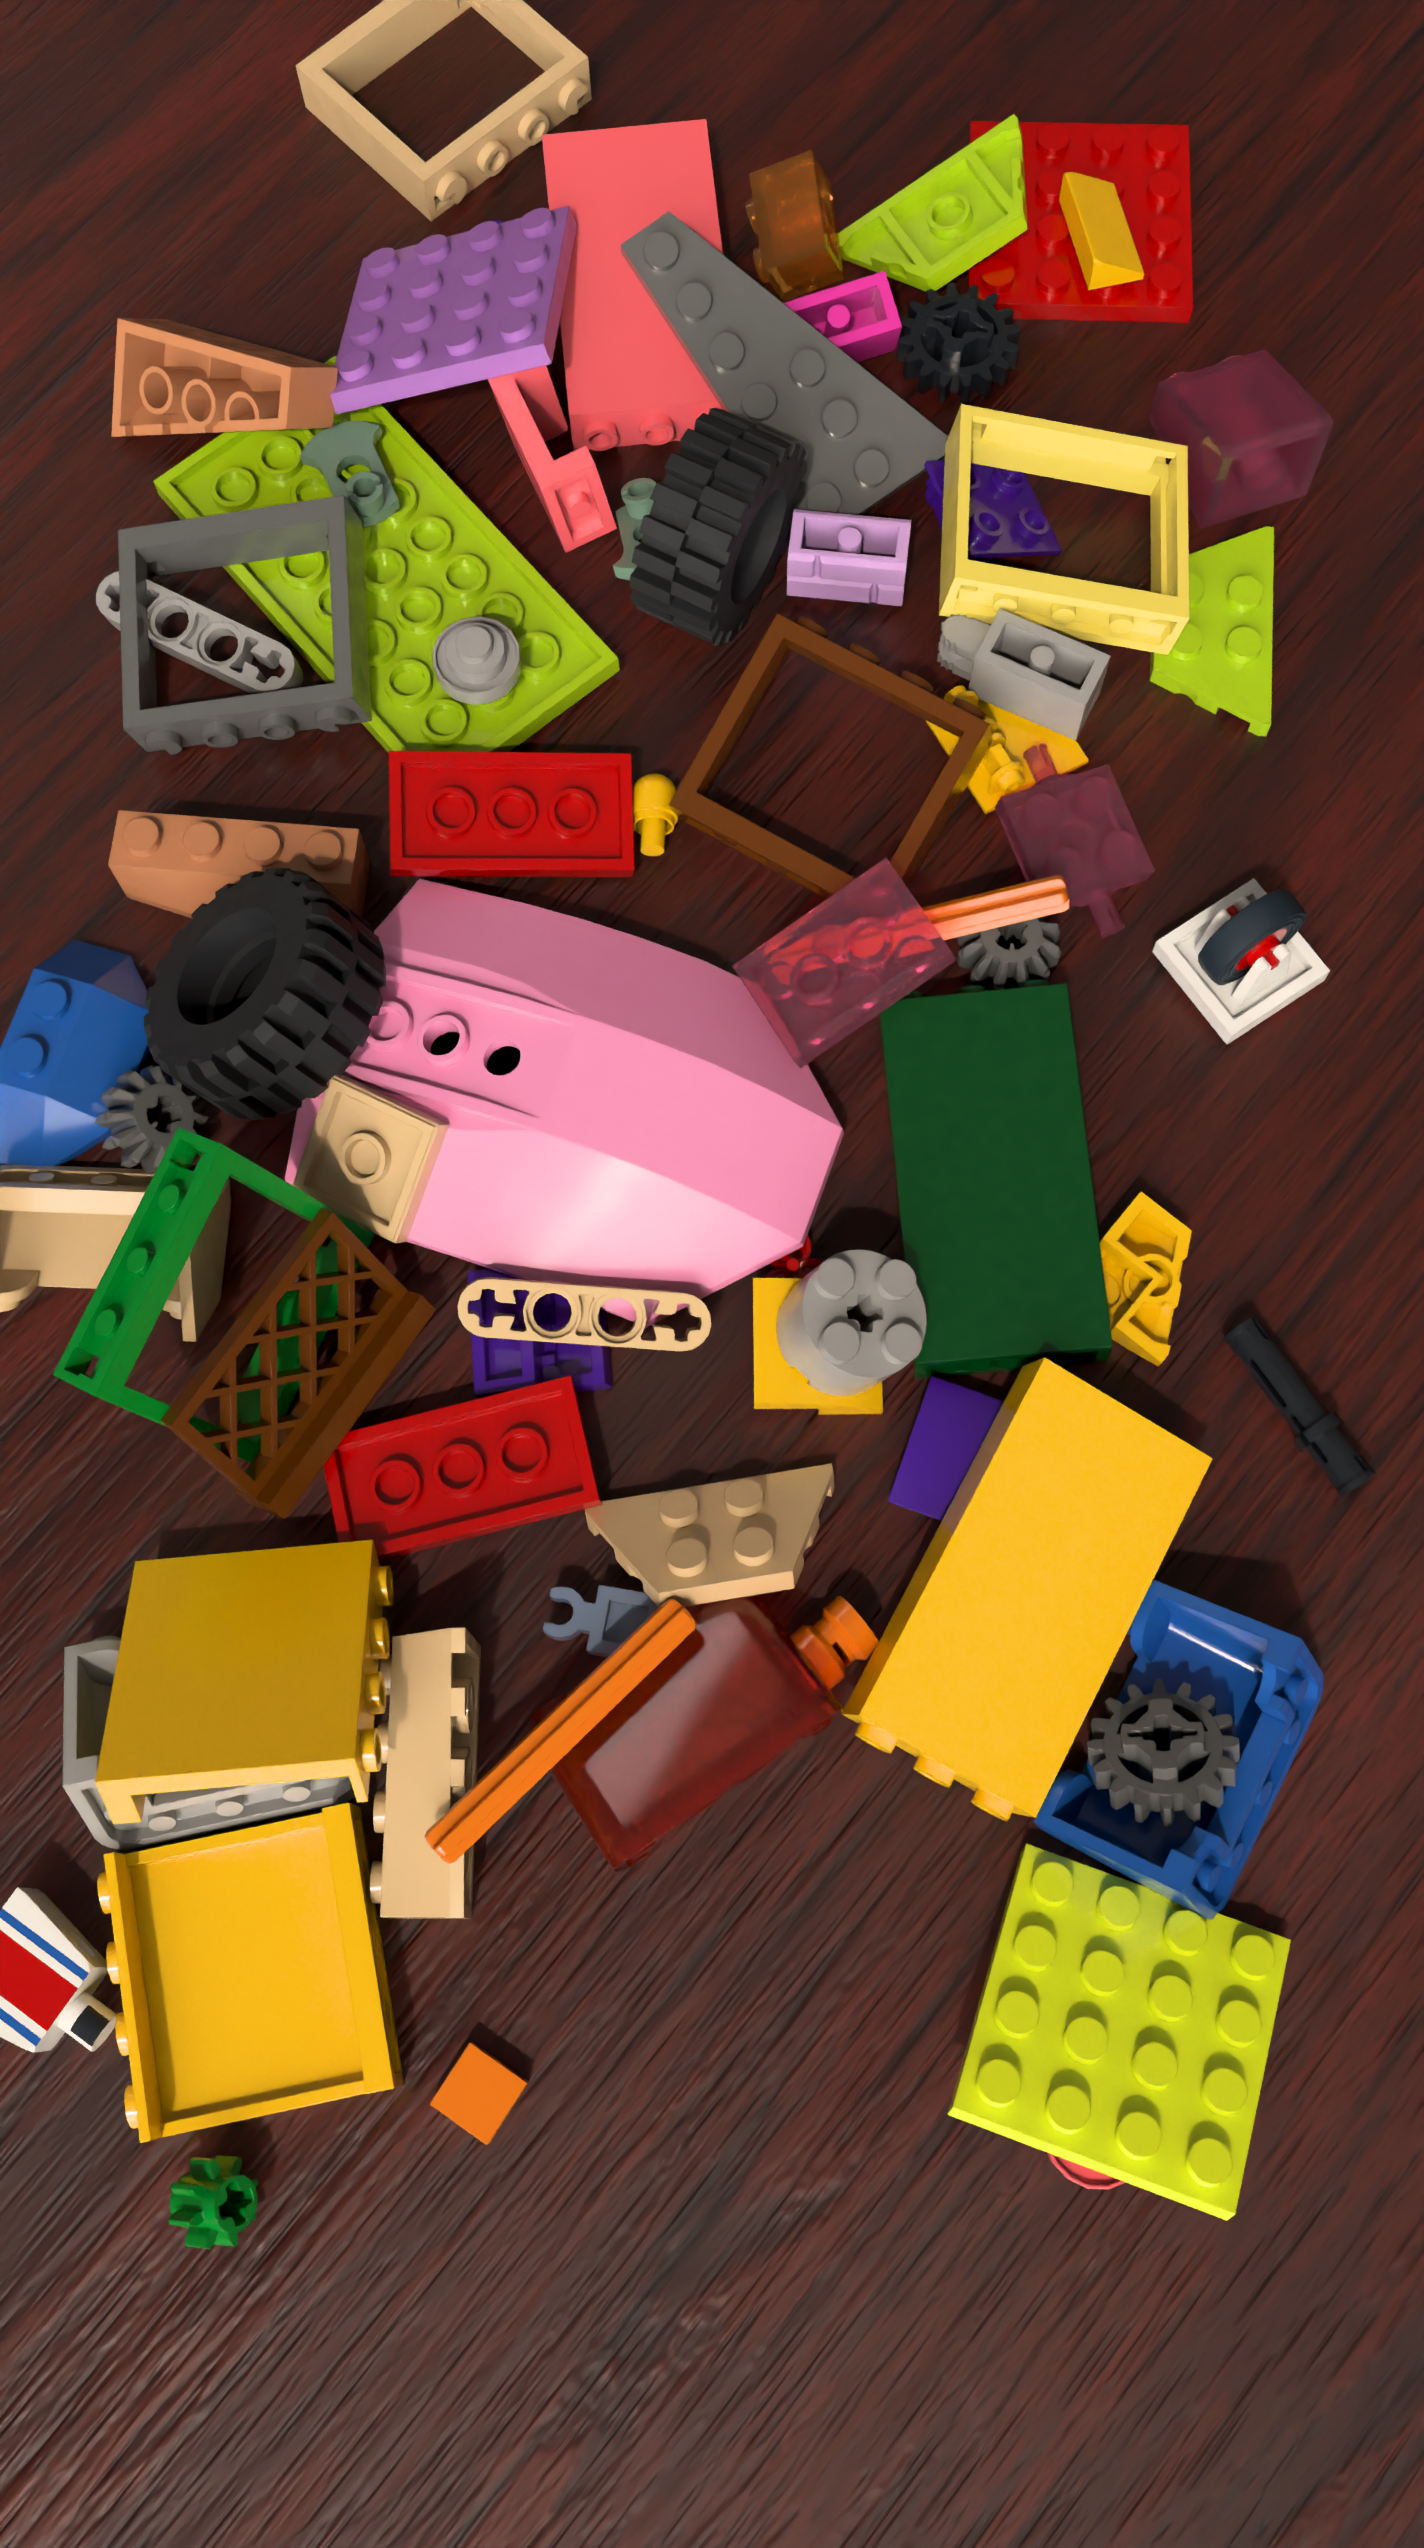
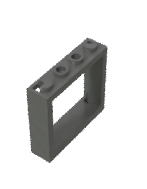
[118,495,372,755]

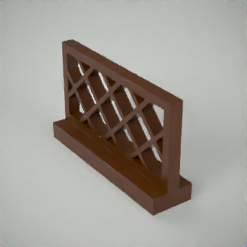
[160,1209,436,1519]

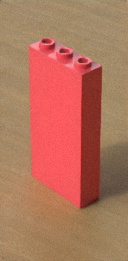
[542,119,723,451]

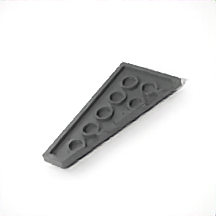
[621,211,948,515]

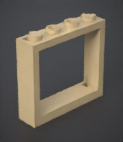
[295,0,592,222]

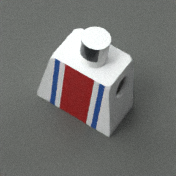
[0,1887,117,2052]

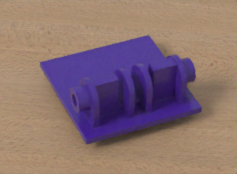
[924,460,1062,563]

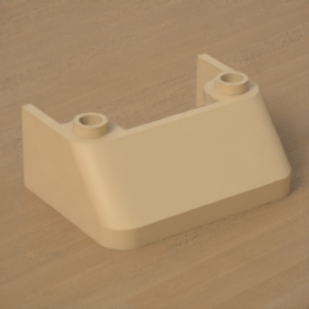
[0,1164,231,1342]

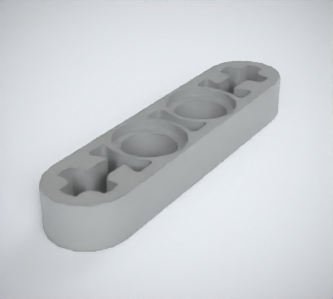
[96,571,303,694]

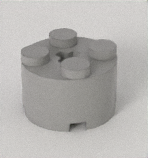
[776,1250,927,1396]

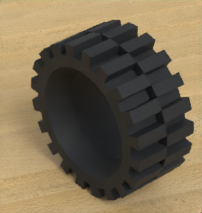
[630,407,807,646]

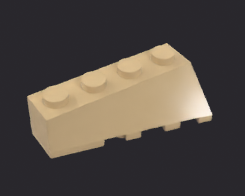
[370,1628,481,1919]

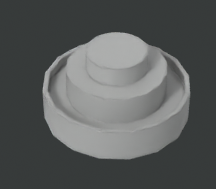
[433,616,522,705]

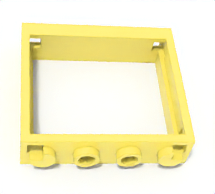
[939,404,1189,655]

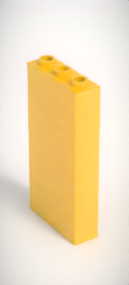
[841,1358,1213,1821]

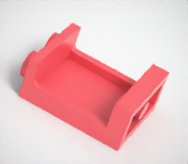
[488,365,617,553]

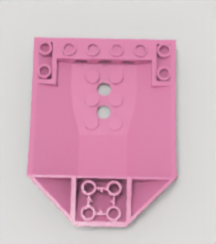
[285,879,844,1328]

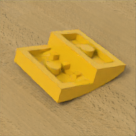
[753,1278,883,1415]

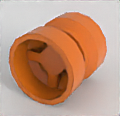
[787,1596,879,1690]

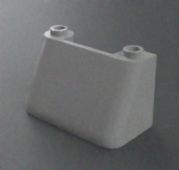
[62,1636,355,1850]

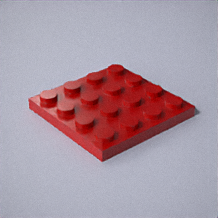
[967,121,1193,323]

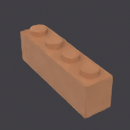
[111,318,338,437]
[108,810,371,919]

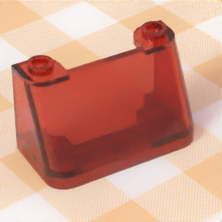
[531,1595,844,1875]

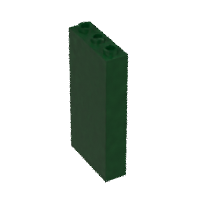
[879,980,1113,1379]

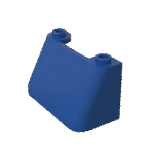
[1034,1580,1324,1920]

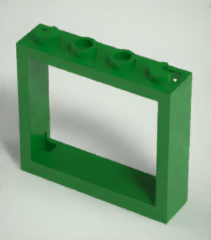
[53,1127,375,1463]

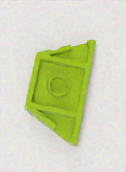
[831,114,1028,292]
[1150,526,1274,736]

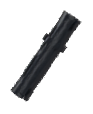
[1223,1315,1376,1498]

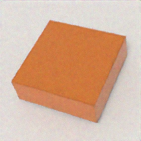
[430,2042,529,2145]

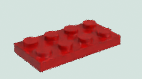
[389,751,635,877]
[324,1375,602,1561]

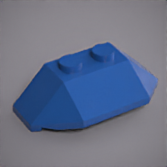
[0,940,150,1166]

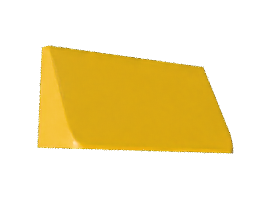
[1059,172,1144,290]

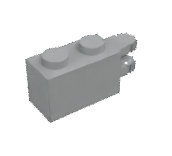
[937,608,1111,741]

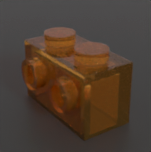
[746,150,845,301]

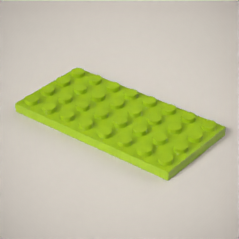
[153,356,620,753]

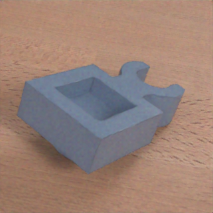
[543,1585,658,1657]

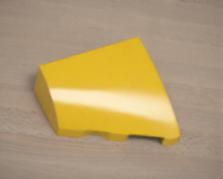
[1100,1192,1192,1367]

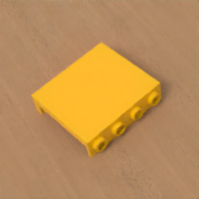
[95,1540,394,1824]
[97,1803,404,2143]

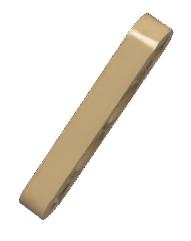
[457,1277,711,1351]

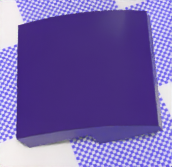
[468,1269,613,1398]
[888,1376,1004,1521]

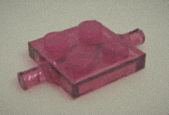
[995,743,1155,937]

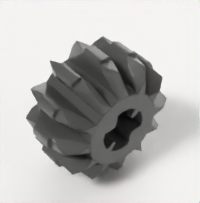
[956,916,1061,990]
[94,1066,209,1174]

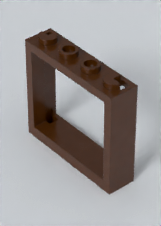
[669,613,993,921]

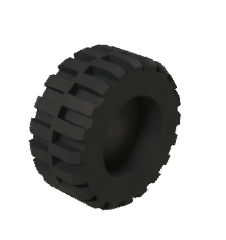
[144,868,386,1120]

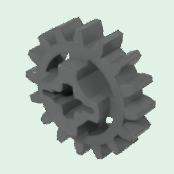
[1087,1679,1240,1827]

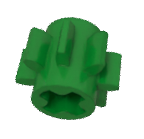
[168,2155,258,2249]

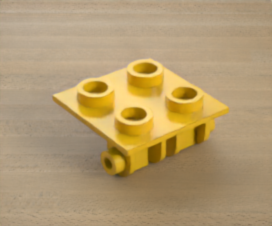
[926,685,1089,814]

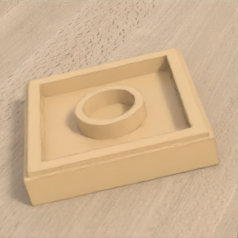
[292,1074,449,1244]

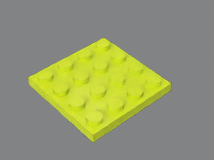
[948,1843,1291,2221]

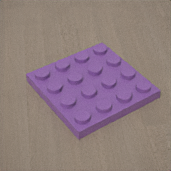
[330,206,577,414]

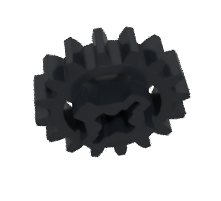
[896,283,1020,404]

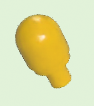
[632,773,678,856]

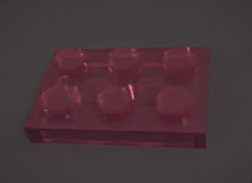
[732,858,957,1069]

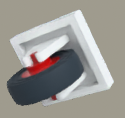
[1152,878,1330,1045]

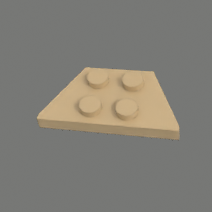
[585,1463,835,1608]

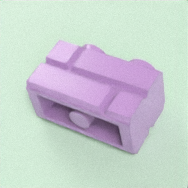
[787,509,911,606]

